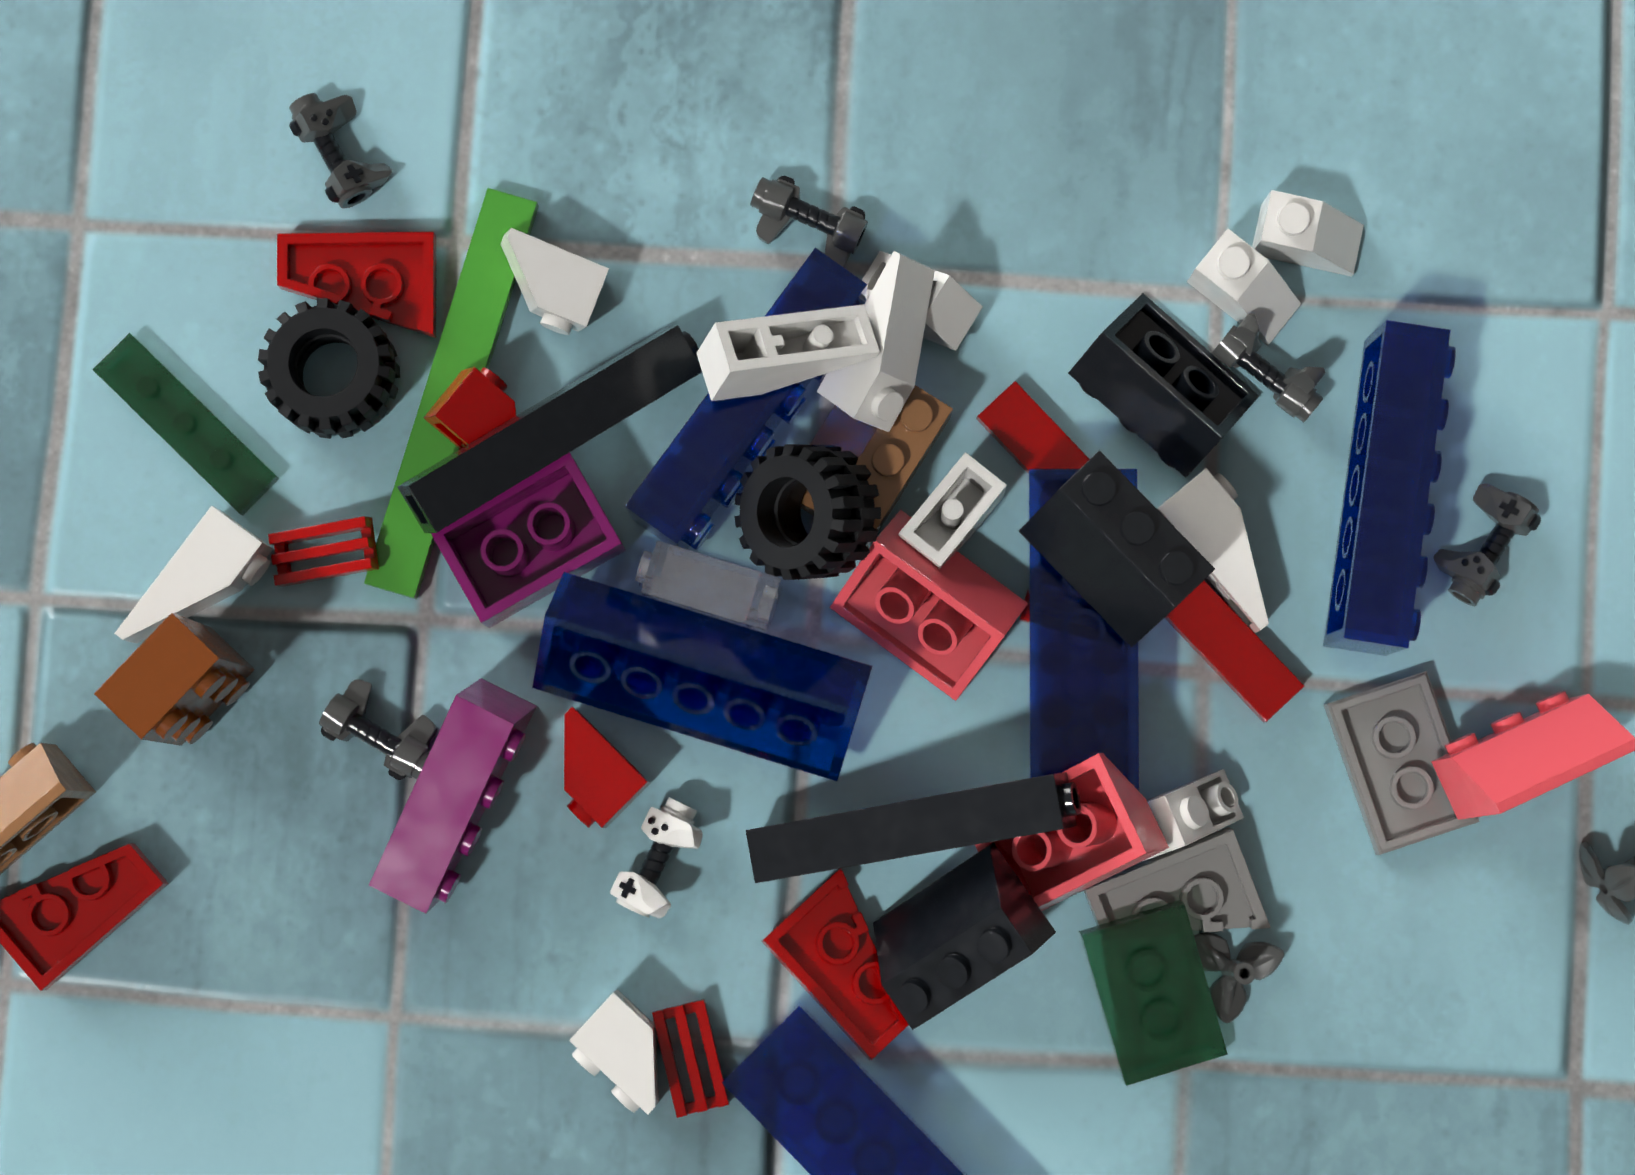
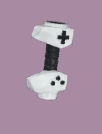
[610,797,703,918]

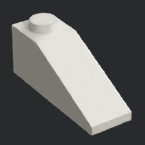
[817,251,935,432]
[696,304,880,401]
[1157,468,1269,633]
[114,506,273,644]

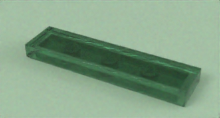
[92,333,280,515]

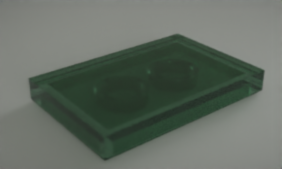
[1079,900,1228,1086]

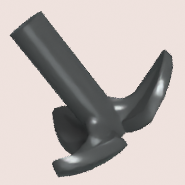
[1579,841,1635,925]
[1191,932,1284,1023]

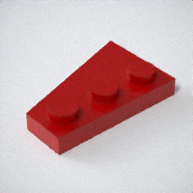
[277,232,436,338]
[0,843,169,991]
[761,868,909,1060]

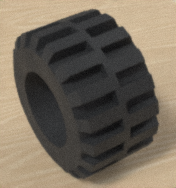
[258,298,400,439]
[734,444,881,580]

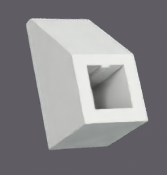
[1144,769,1244,861]
[569,989,659,1115]

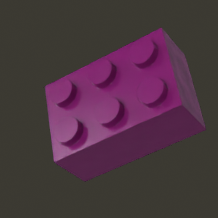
[431,452,626,628]

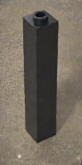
[398,325,702,533]
[746,772,1081,883]

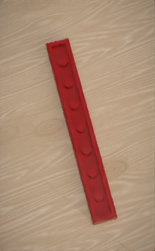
[976,381,1304,723]

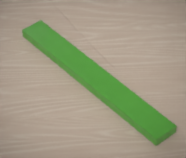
[364,188,539,600]

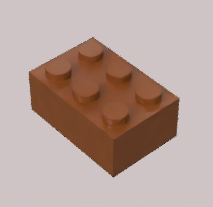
[94,613,255,746]

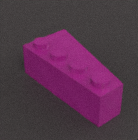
[369,678,537,914]

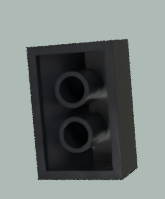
[1068,293,1259,478]
[1018,450,1215,648]
[873,842,1056,1030]

